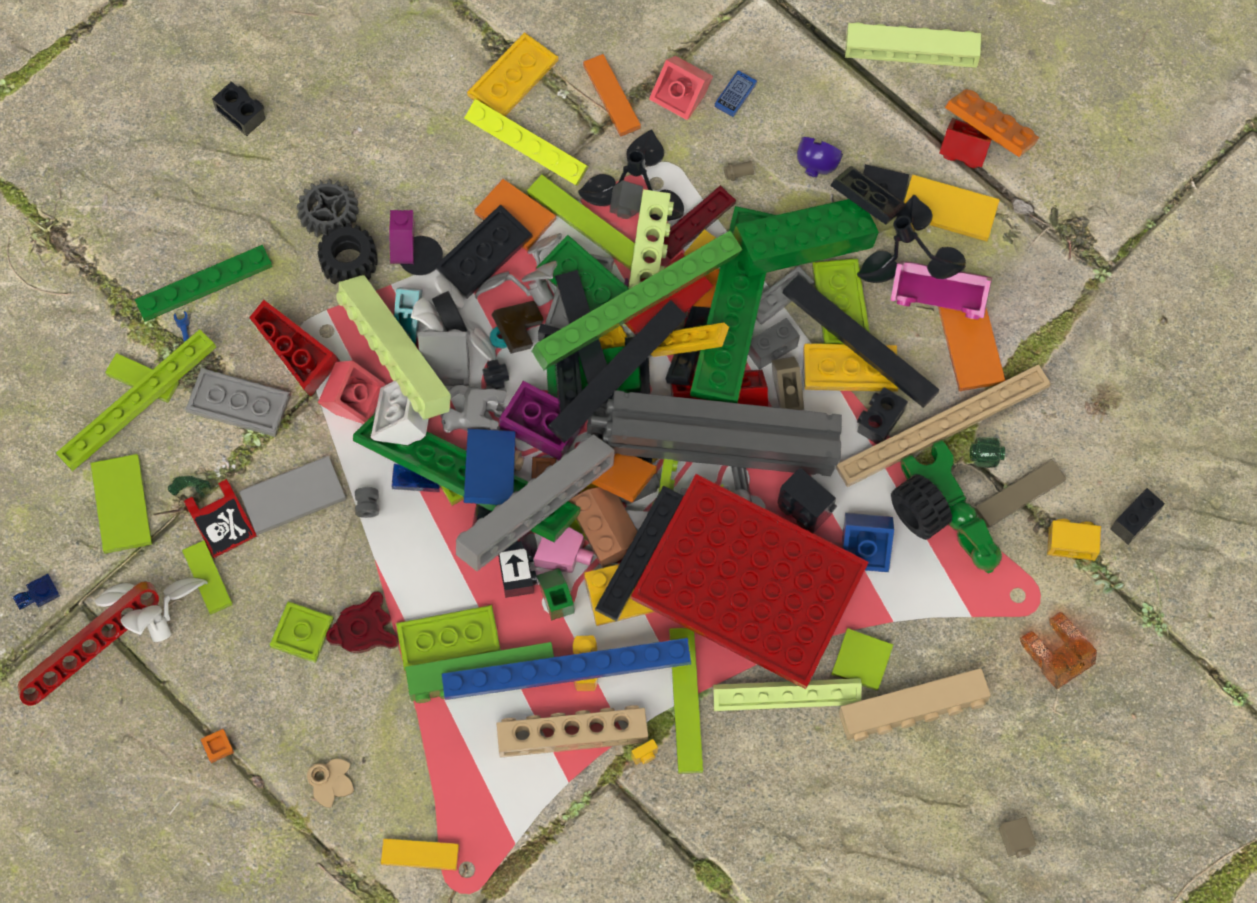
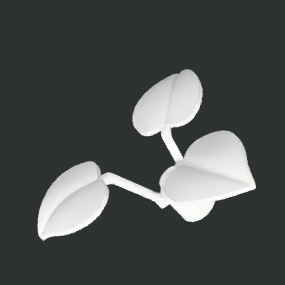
[411,275,496,361]
[95,578,208,642]

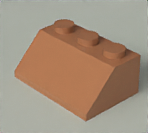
[568,487,638,568]

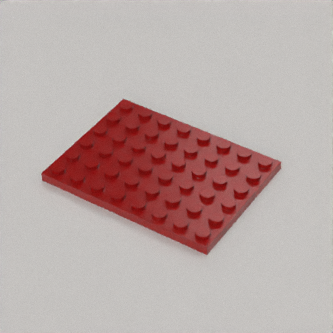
[630,474,869,689]

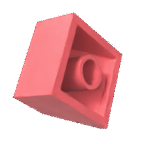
[649,56,713,120]
[318,361,386,424]

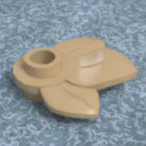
[307,759,354,808]

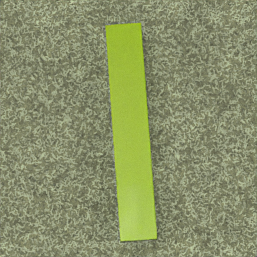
[527,174,646,270]
[669,628,703,774]

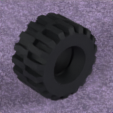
[317,224,378,285]
[891,474,952,540]

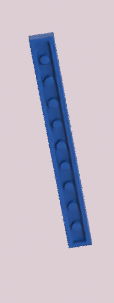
[442,638,691,700]

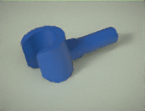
[174,311,190,342]

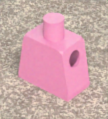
[534,527,594,573]

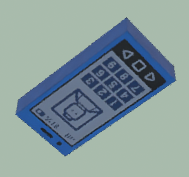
[714,70,757,117]

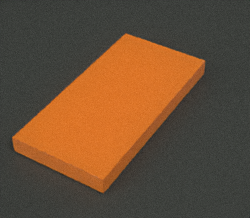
[938,306,1005,391]

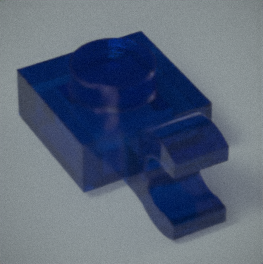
[13,574,60,610]

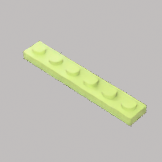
[713,678,862,711]

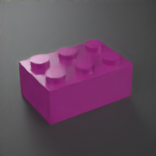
[499,381,585,460]

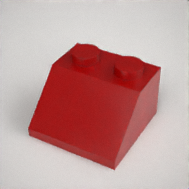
[939,118,992,168]

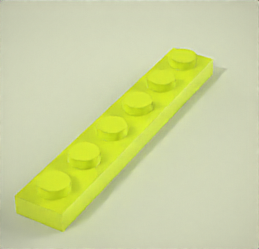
[464,99,589,186]

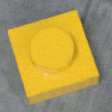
[631,739,658,765]

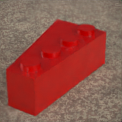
[249,300,340,397]

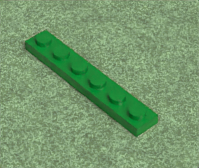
[134,245,272,322]

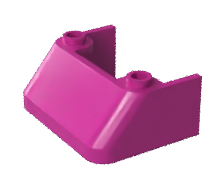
[890,261,992,319]

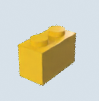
[1047,519,1101,561]

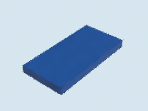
[464,429,515,505]

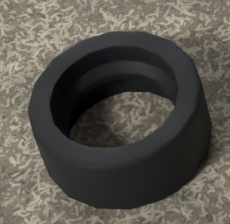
[432,291,467,332]

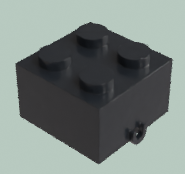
[777,467,837,533]

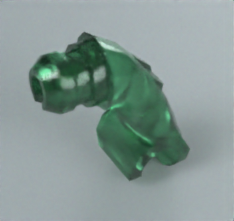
[167,475,212,498]

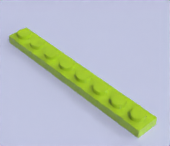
[56,329,216,472]

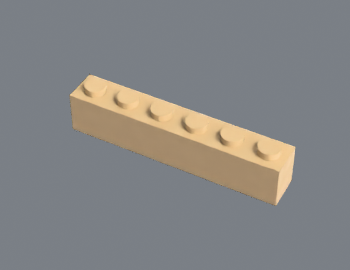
[839,668,991,742]

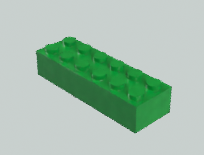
[733,199,879,277]

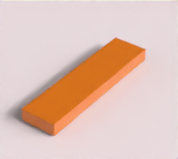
[583,54,641,137]

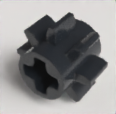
[482,359,509,389]

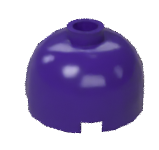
[797,137,843,178]

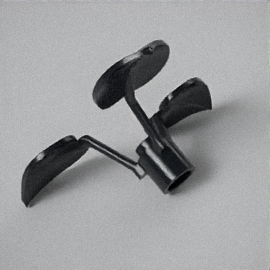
[578,130,684,221]
[857,195,967,283]

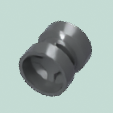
[355,487,379,518]

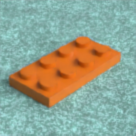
[945,89,1039,157]

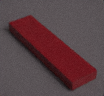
[655,185,736,259]

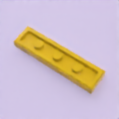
[651,323,729,357]

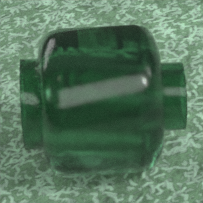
[970,437,1005,468]

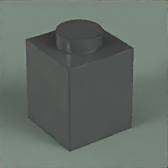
[610,180,643,219]

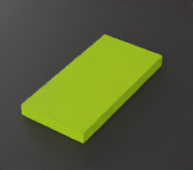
[812,258,870,344]
[90,454,152,554]
[396,605,501,672]

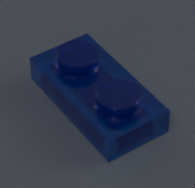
[391,464,440,492]

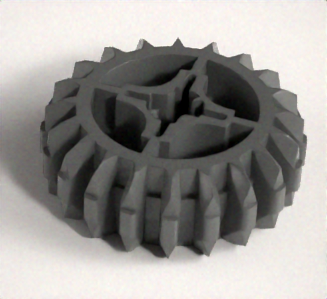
[297,179,359,238]

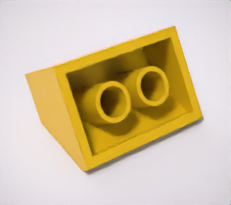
[584,564,655,626]

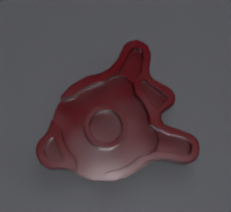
[326,591,398,653]

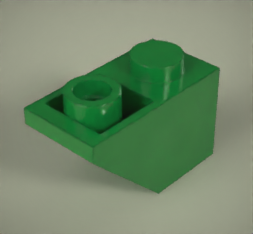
[536,568,574,621]

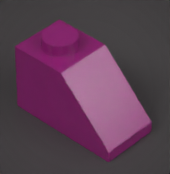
[389,210,415,264]

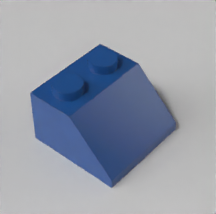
[842,513,894,572]

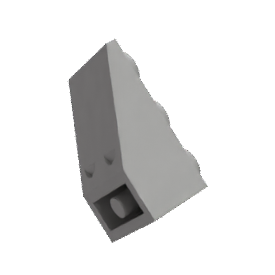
[418,329,470,386]

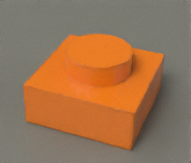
[200,729,234,763]

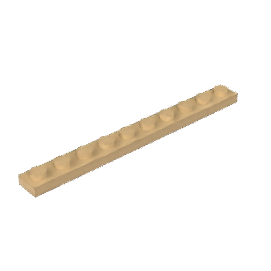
[836,365,1051,487]

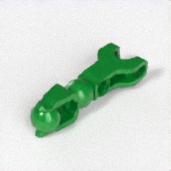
[901,440,1002,574]

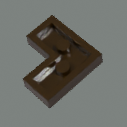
[492,301,544,354]

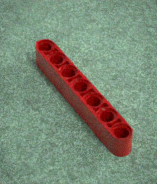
[17,581,159,706]

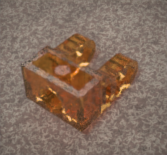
[1020,612,1097,690]

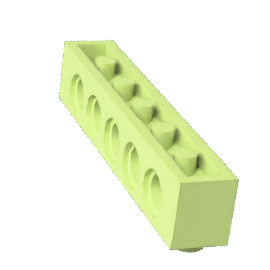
[623,189,674,327]

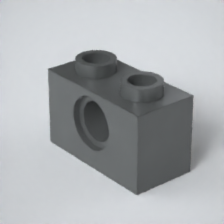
[748,318,800,370]

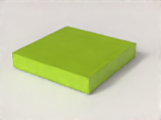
[269,601,334,663]
[831,628,893,691]

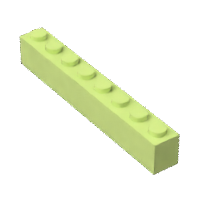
[336,275,451,420]

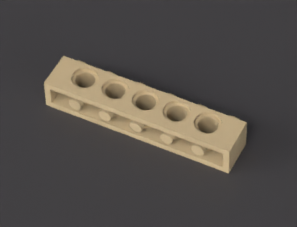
[496,705,648,758]

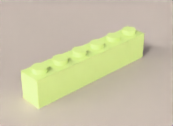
[845,22,981,68]

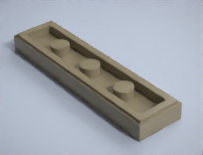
[975,460,1066,528]

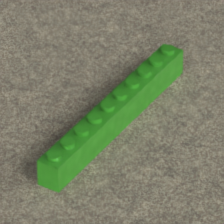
[531,231,743,371]

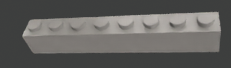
[456,434,615,571]

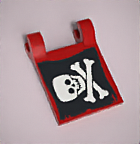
[184,479,257,559]

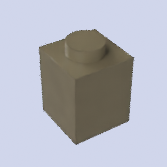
[999,817,1036,859]

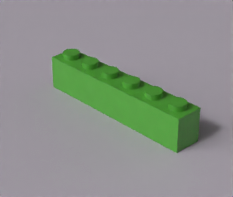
[405,642,554,703]

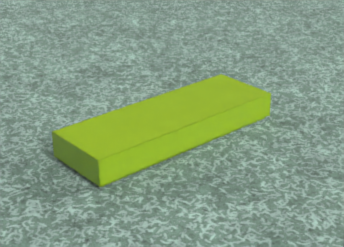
[105,353,179,403]
[182,540,233,615]

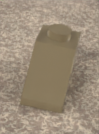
[771,357,804,410]

